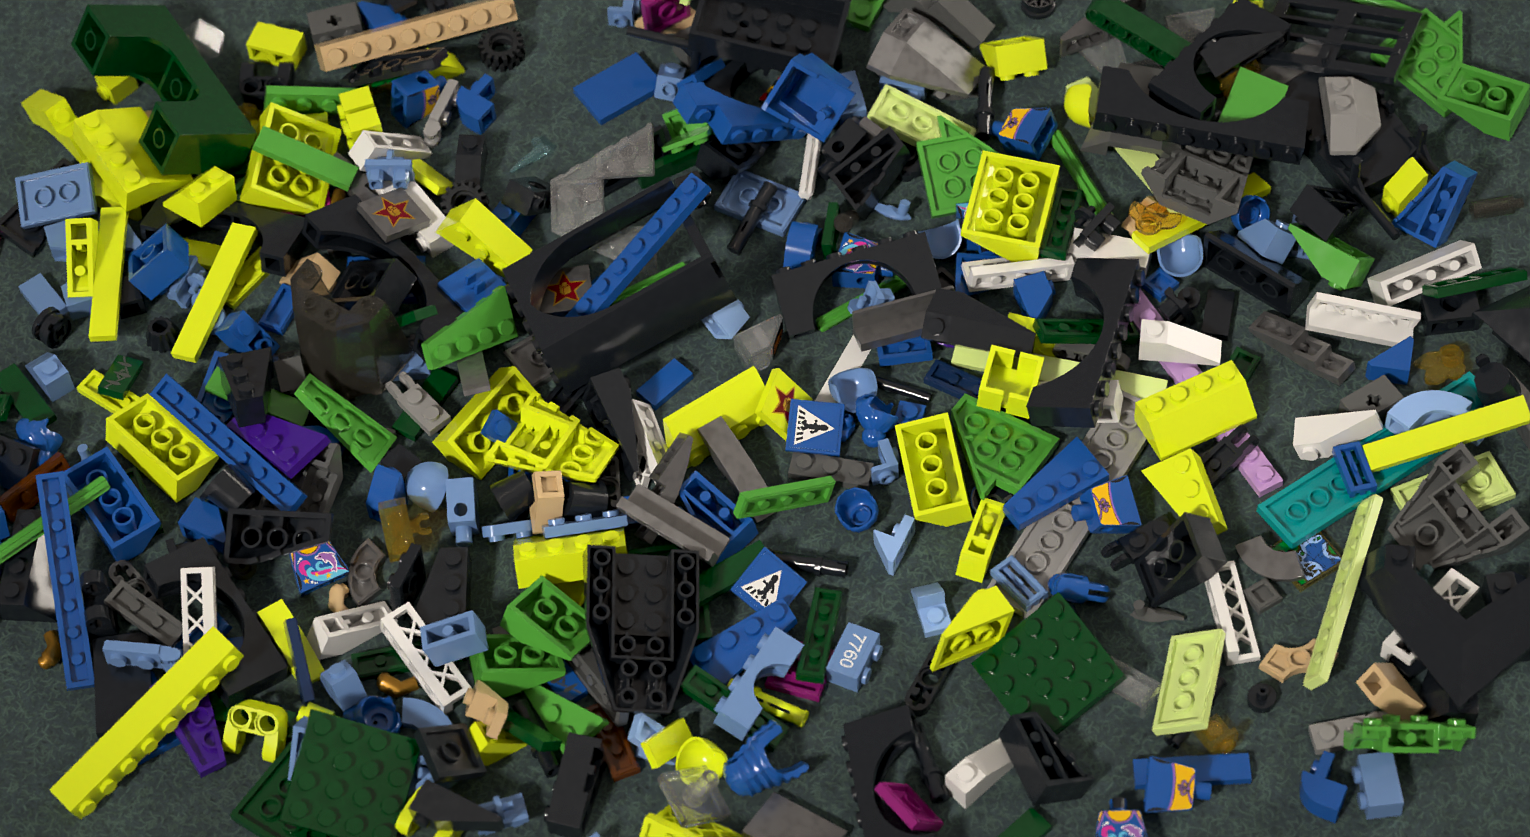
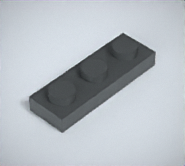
[788,452,874,491]
[104,580,183,648]

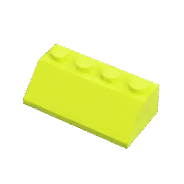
[1134,360,1257,461]
[432,366,544,480]
[663,366,766,468]
[106,393,219,503]
[895,412,973,527]

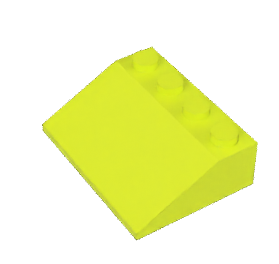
[239,102,341,215]
[73,107,193,212]
[960,150,1060,262]
[513,527,627,589]

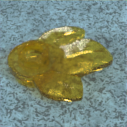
[1129,201,1182,235]
[1413,344,1466,385]

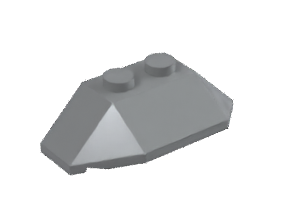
[1318,77,1381,155]

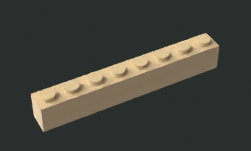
[314,0,518,72]

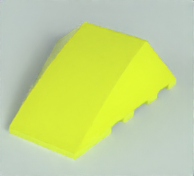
[484,390,619,483]

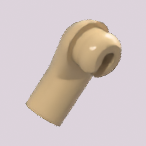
[328,584,349,613]

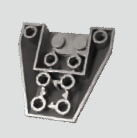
[866,8,984,98]

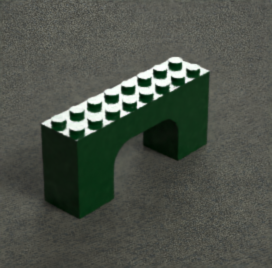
[71,4,257,175]

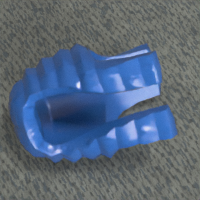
[723,719,809,796]

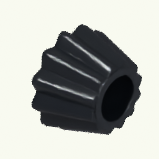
[145,316,181,353]

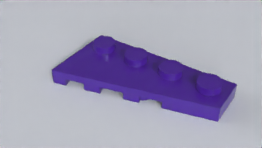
[226,414,331,479]
[149,684,227,778]

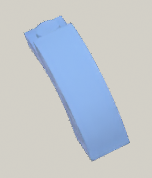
[1384,390,1484,446]

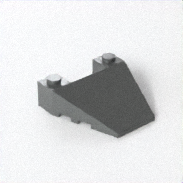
[1388,442,1530,574]

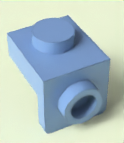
[607,0,641,28]
[654,63,686,101]
[871,438,900,486]

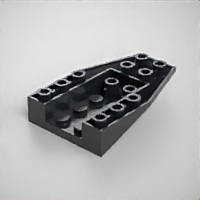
[583,545,699,715]

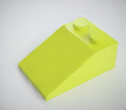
[930,586,1015,672]

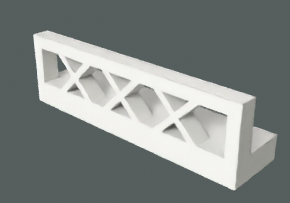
[961,255,1075,292]
[1305,292,1421,347]
[632,399,679,495]
[1204,560,1260,666]
[180,567,217,654]
[1380,568,1479,666]
[380,602,471,715]

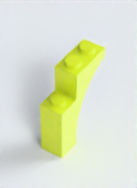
[21,89,87,163]

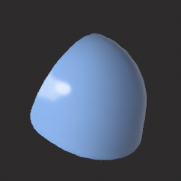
[918,218,963,259]
[1157,234,1203,277]
[828,368,878,413]
[405,462,448,513]

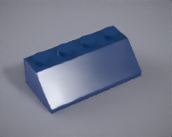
[64,447,161,562]

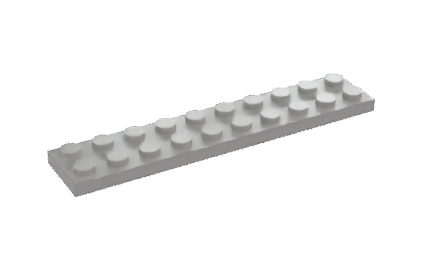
[986,390,1148,618]

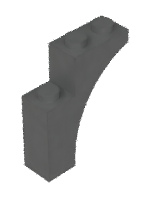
[883,0,995,50]

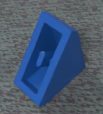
[1365,336,1414,385]

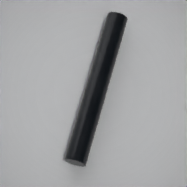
[876,376,932,404]

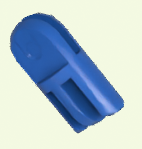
[1048,573,1110,604]

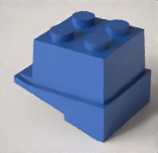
[761,53,856,142]

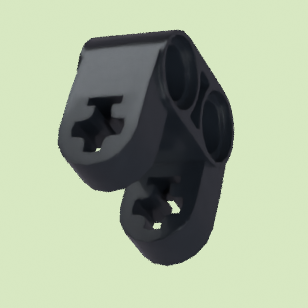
[239,62,295,109]
[80,570,119,640]

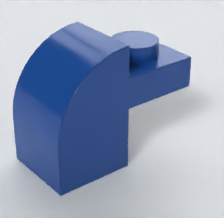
[456,74,496,135]
[783,221,822,269]
[1299,751,1348,823]

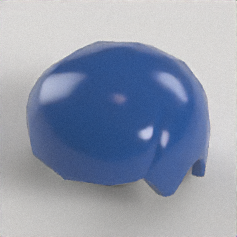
[1230,195,1270,231]
[834,487,879,533]

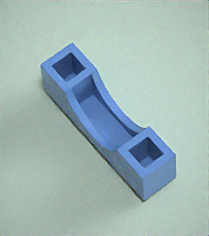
[44,218,92,321]
[713,627,804,741]

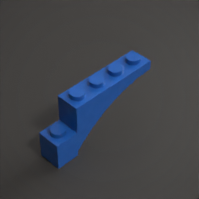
[673,82,806,145]

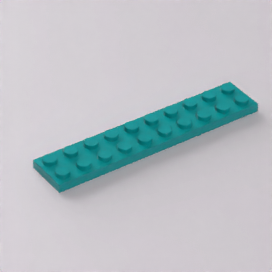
[1256,371,1483,549]

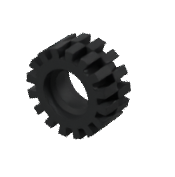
[478,25,525,72]
[440,180,490,217]

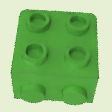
[662,108,715,154]

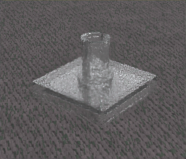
[657,765,731,828]

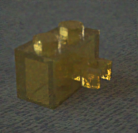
[378,497,432,563]

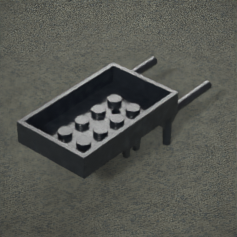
[626,0,851,76]
[1284,54,1467,240]

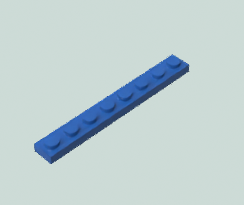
[565,172,712,317]
[150,374,308,511]
[36,471,94,691]

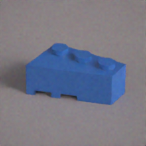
[1392,160,1478,248]
[679,471,759,564]

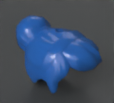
[856,394,899,448]
[16,418,64,469]
[343,696,402,734]

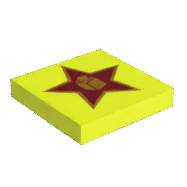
[755,368,813,441]

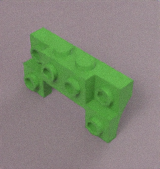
[1343,714,1476,753]

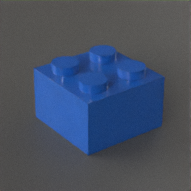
[128,223,190,300]

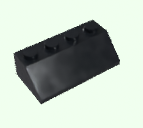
[1202,230,1310,318]
[0,509,78,623]

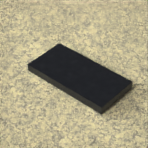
[93,631,152,739]

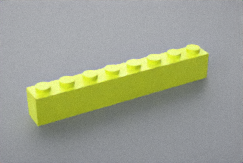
[50,626,244,820]

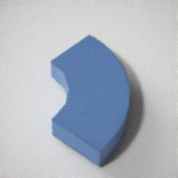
[402,698,452,731]

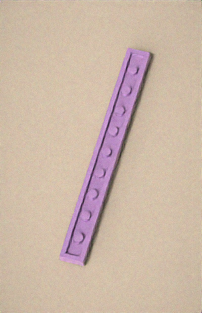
[1133,289,1283,497]

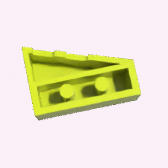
[435,198,532,278]
[1141,448,1228,535]

